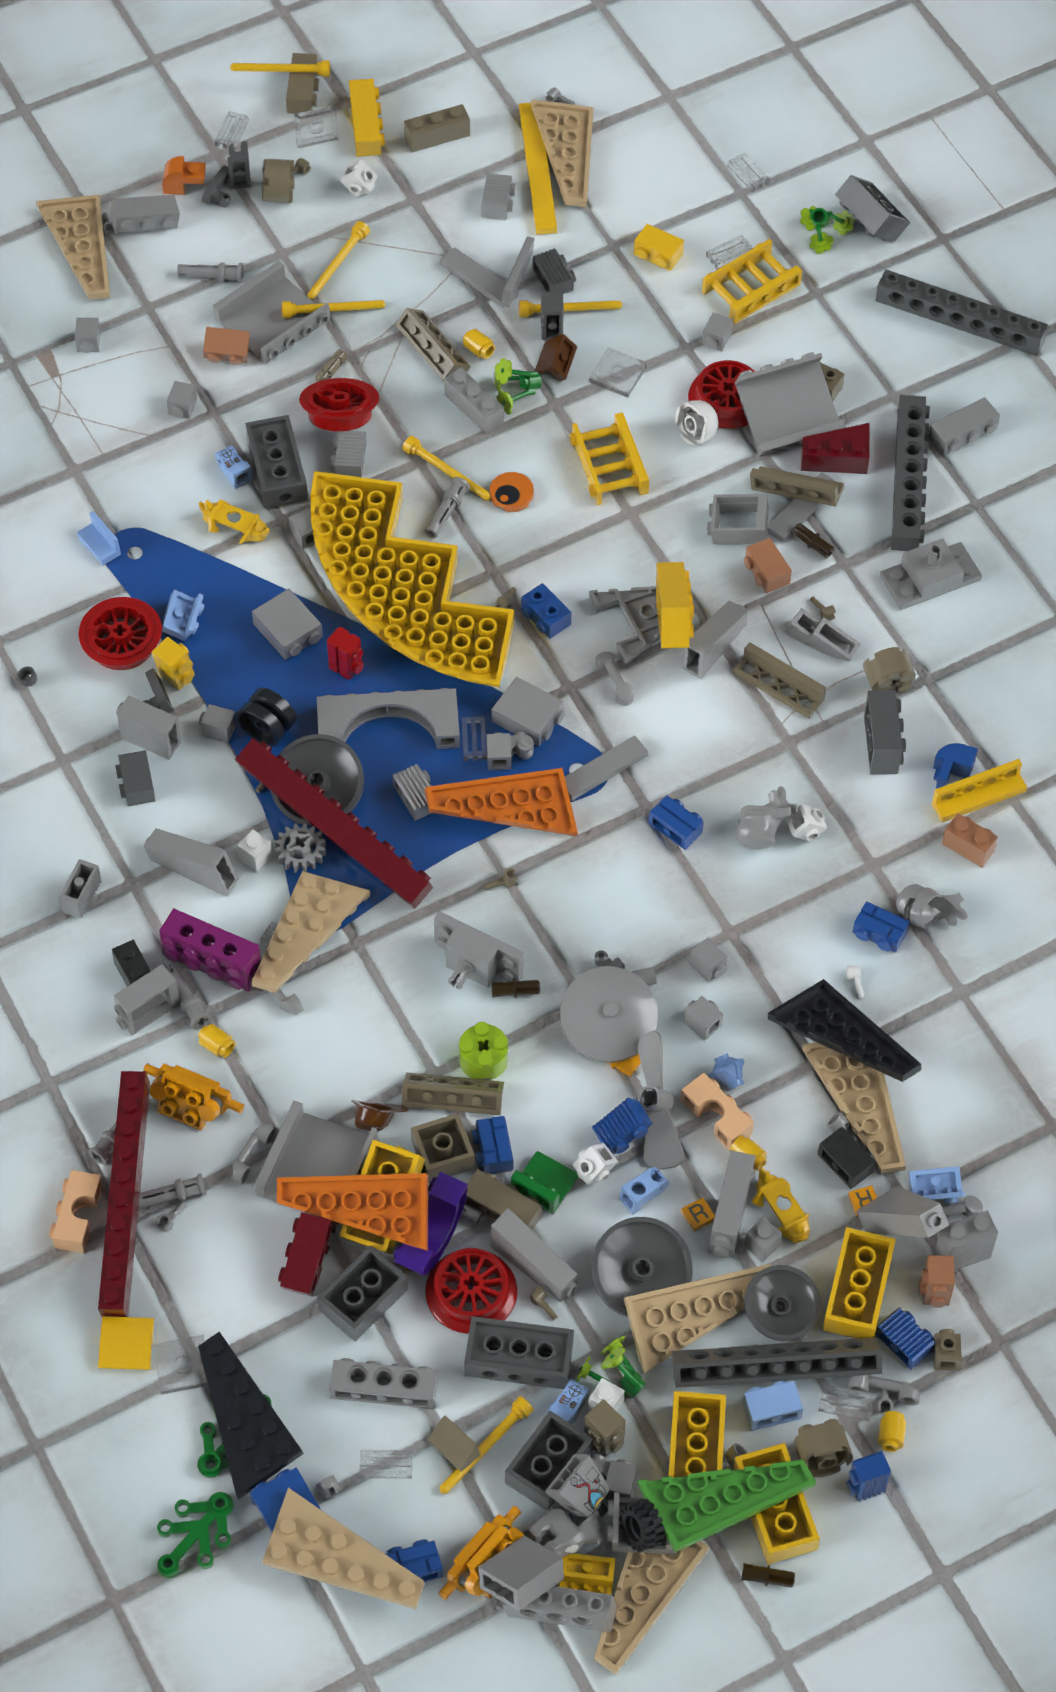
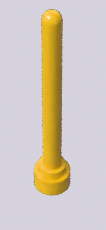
[230,60,330,77]
[307,221,370,299]
[281,300,385,319]
[519,300,622,318]
[402,435,491,501]
[439,1396,534,1494]

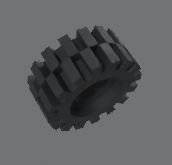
[619,1499,665,1552]

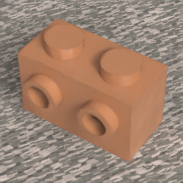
[203,327,250,365]
[744,538,792,593]
[942,813,998,867]
[919,1255,955,1308]

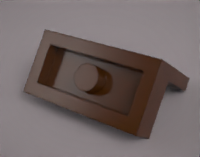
[535,334,578,382]

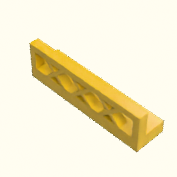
[932,759,1027,823]

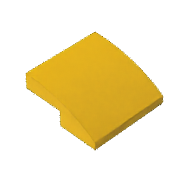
[98,1316,154,1370]
[559,1553,616,1595]

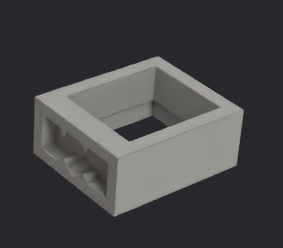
[707,494,769,544]
[113,964,180,1036]

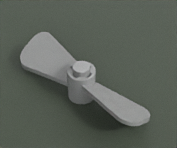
[638,1031,685,1169]

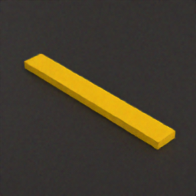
[519,103,557,235]

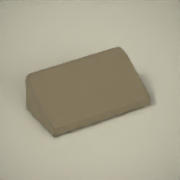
[428,1416,481,1471]

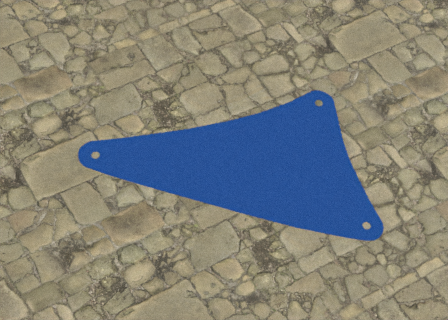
[106,527,608,931]

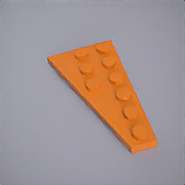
[424,768,578,836]
[277,1173,428,1251]

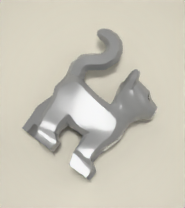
[522,1505,604,1557]

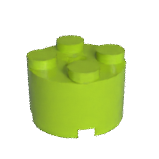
[459,1021,508,1080]

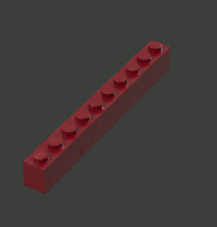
[234,738,433,909]
[98,1071,150,1317]

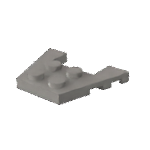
[589,586,660,664]

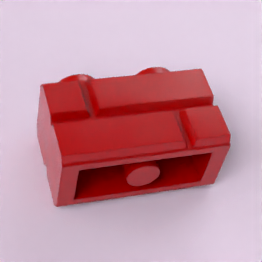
[327,627,364,680]

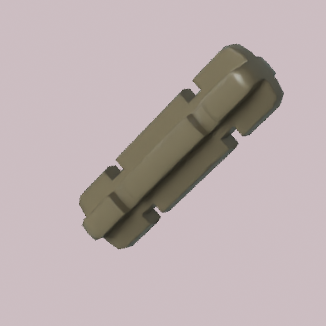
[316,349,347,382]

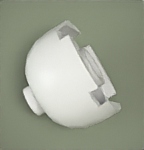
[675,400,718,446]

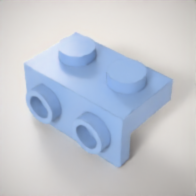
[162,589,204,641]
[908,1166,965,1203]

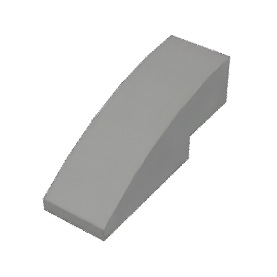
[785,608,861,662]

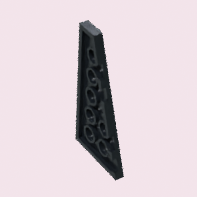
[768,979,922,1082]
[198,1331,304,1500]

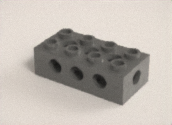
[245,415,308,509]
[464,1316,574,1389]

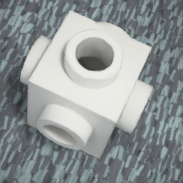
[340,159,378,197]
[785,804,828,842]
[573,1143,618,1184]

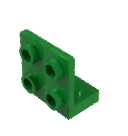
[511,1151,579,1215]

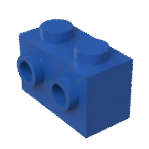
[521,583,572,639]

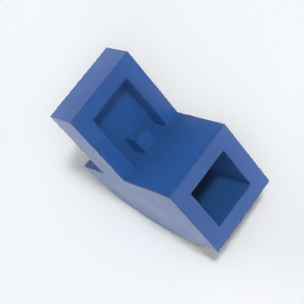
[933,743,978,789]

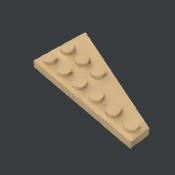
[531,99,593,207]
[36,195,110,300]
[252,871,370,993]
[802,1043,906,1174]
[624,1264,771,1374]
[262,1488,424,1609]
[594,1541,709,1675]

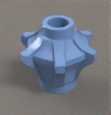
[708,1053,745,1091]

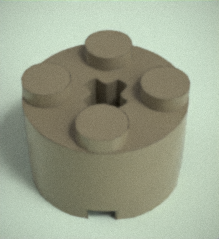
[262,159,294,203]
[863,647,916,692]
[794,1419,853,1477]

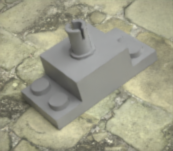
[880,538,982,610]
[434,911,524,989]

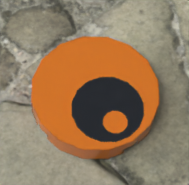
[490,472,534,512]

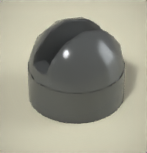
[17,666,37,687]

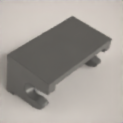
[227,141,251,189]

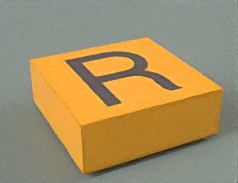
[848,1185,877,1217]
[681,1197,715,1232]

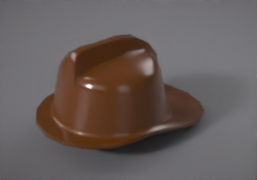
[351,1100,409,1132]

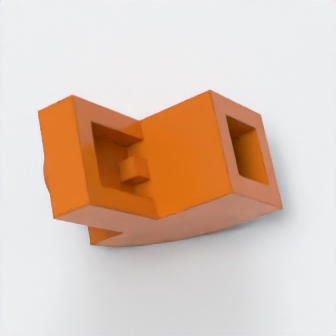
[162,156,206,195]

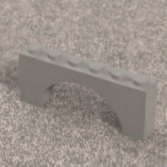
[316,688,460,749]

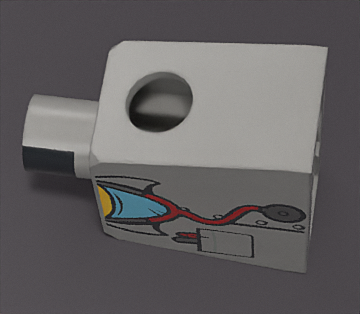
[545,1454,609,1519]

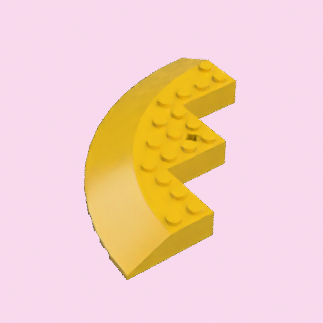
[310,471,514,688]

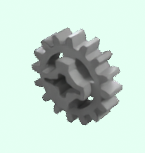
[275,823,326,873]

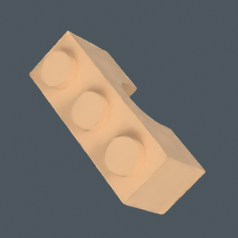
[681,1073,754,1151]
[50,1170,103,1253]

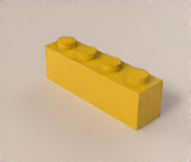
[349,78,385,157]

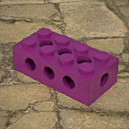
[159,908,261,992]

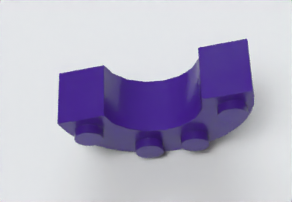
[393,1172,468,1276]

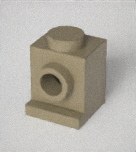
[933,1329,962,1371]

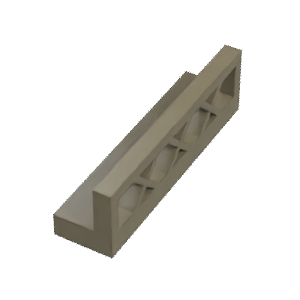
[395,308,471,381]
[750,466,845,507]
[733,642,826,719]
[402,1072,504,1115]

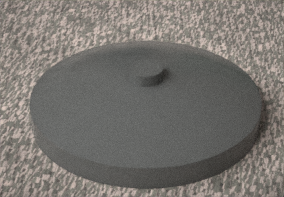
[271,734,364,827]
[591,1217,693,1318]

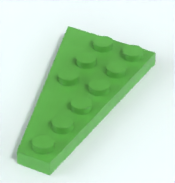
[637,1460,816,1553]

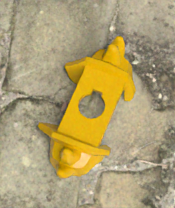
[199,499,270,544]
[752,1167,810,1244]

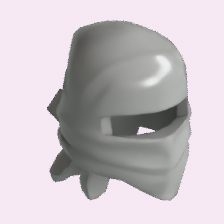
[736,786,798,850]
[896,884,968,929]

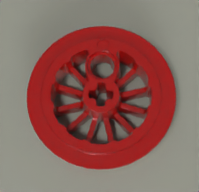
[688,360,755,429]
[299,378,379,432]
[78,597,162,670]
[425,1248,518,1334]

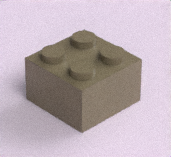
[411,1113,475,1183]

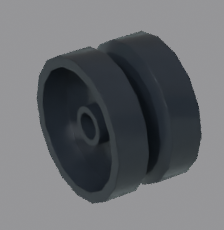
[236,687,297,747]

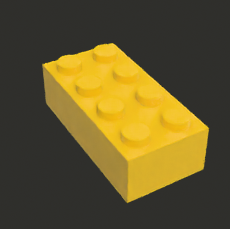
[656,562,694,648]
[339,1140,425,1255]
[822,1227,896,1339]
[668,1391,726,1478]
[733,1443,820,1565]

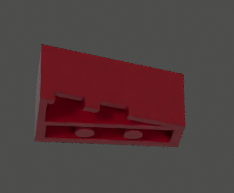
[801,423,870,474]
[278,1212,337,1297]

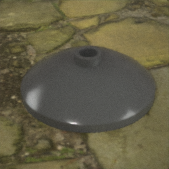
[744,1265,821,1341]

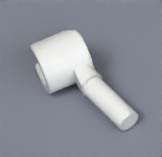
[846,965,864,999]

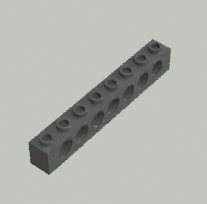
[875,269,1048,356]
[891,395,930,551]
[672,1337,882,1388]

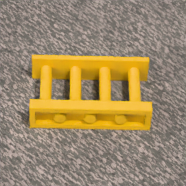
[702,239,802,324]
[569,412,649,505]

